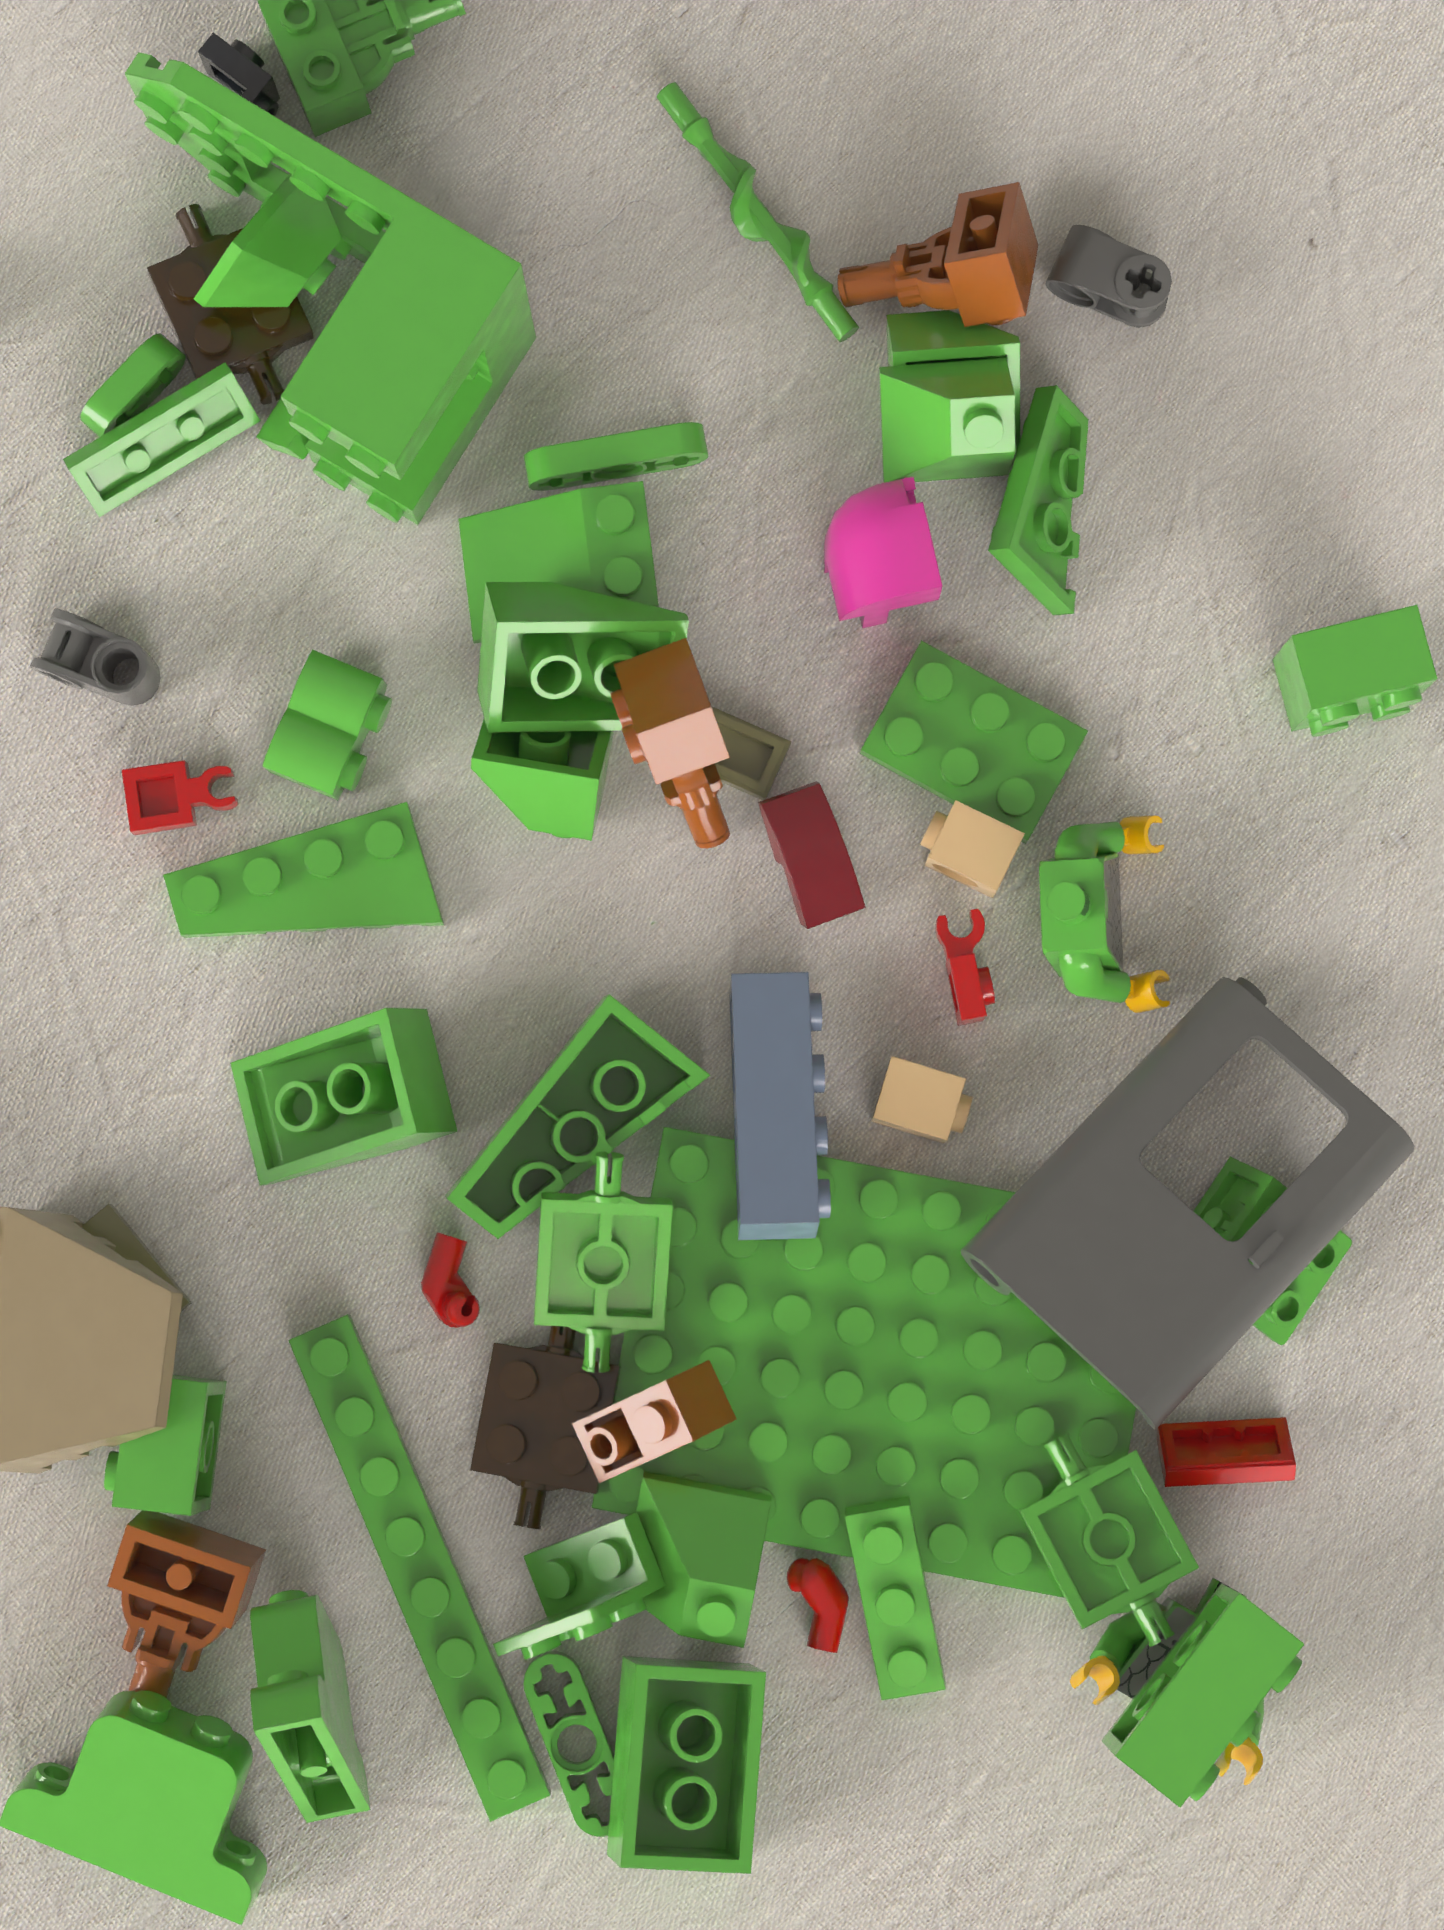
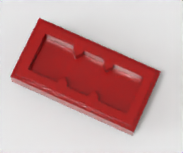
[1156,1417,1296,1487]

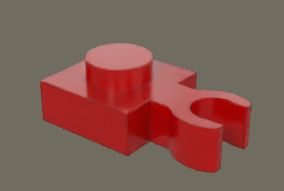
[122,760,239,835]

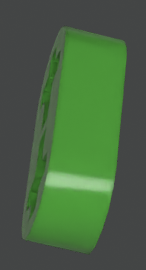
[80,333,186,437]

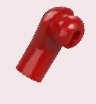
[421,1232,480,1328]

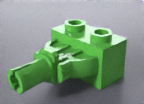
[257,0,466,137]

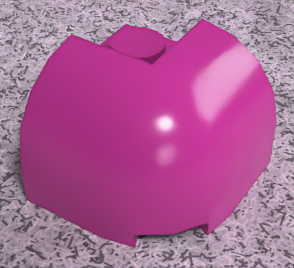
[824,477,943,628]

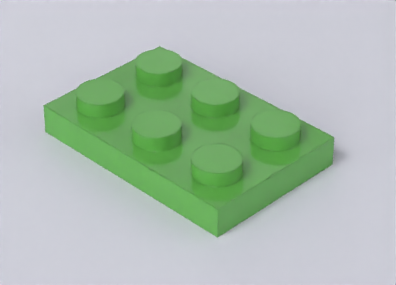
[860,640,1088,844]

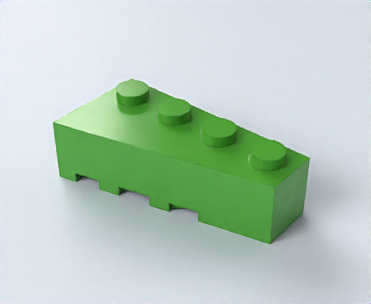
[445,994,711,1239]

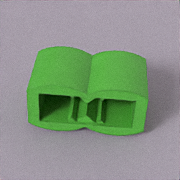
[262,649,392,801]

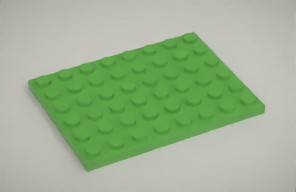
[592,1127,1136,1598]

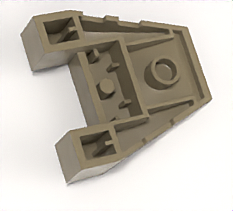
[0,1206,183,1474]

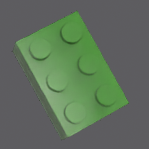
[1101,1583,1304,1807]
[607,1656,766,1874]

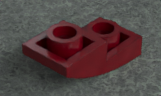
[758,781,866,929]

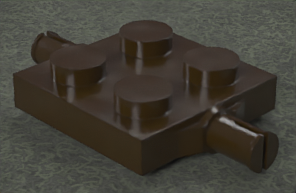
[147,204,314,405]
[470,1326,621,1529]

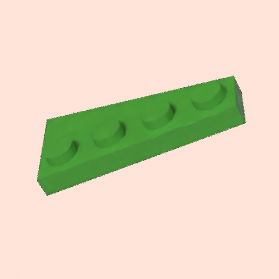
[163,802,444,938]

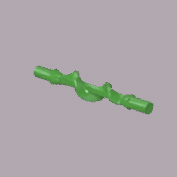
[656,82,859,342]

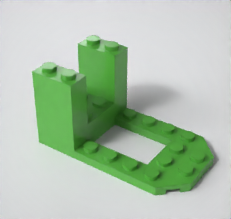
[125,52,536,525]

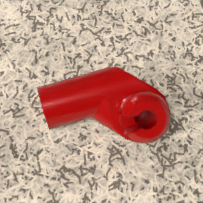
[786,1558,849,1653]

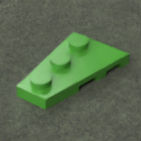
[988,385,1089,615]

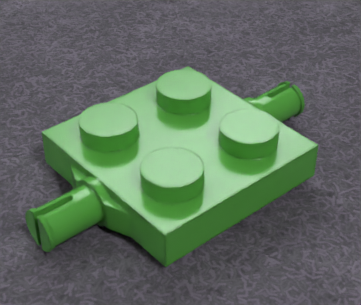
[533,1151,673,1373]
[1019,1433,1199,1647]

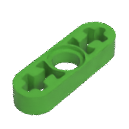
[524,422,709,491]
[523,1651,614,1837]

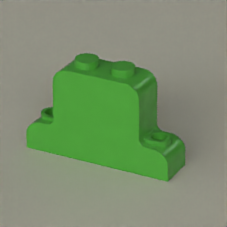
[250,1590,371,1823]
[0,1690,267,1925]

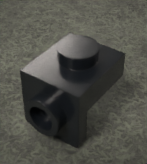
[198,32,280,116]

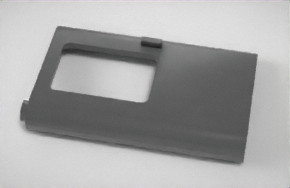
[960,977,1415,1430]

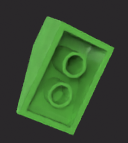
[458,481,659,644]
[477,582,689,733]
[230,1008,458,1186]

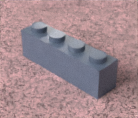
[729,972,831,1240]

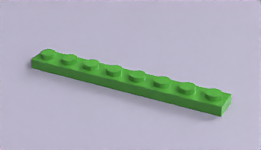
[288,1314,551,1822]

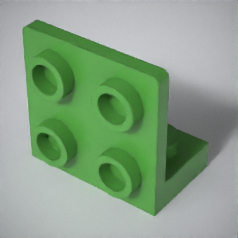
[1194,1156,1352,1345]
[493,1512,666,1660]

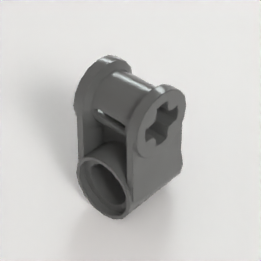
[1045,225,1172,328]
[30,608,161,706]

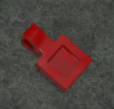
[935,909,995,1026]

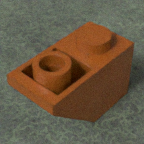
[572,1360,737,1483]

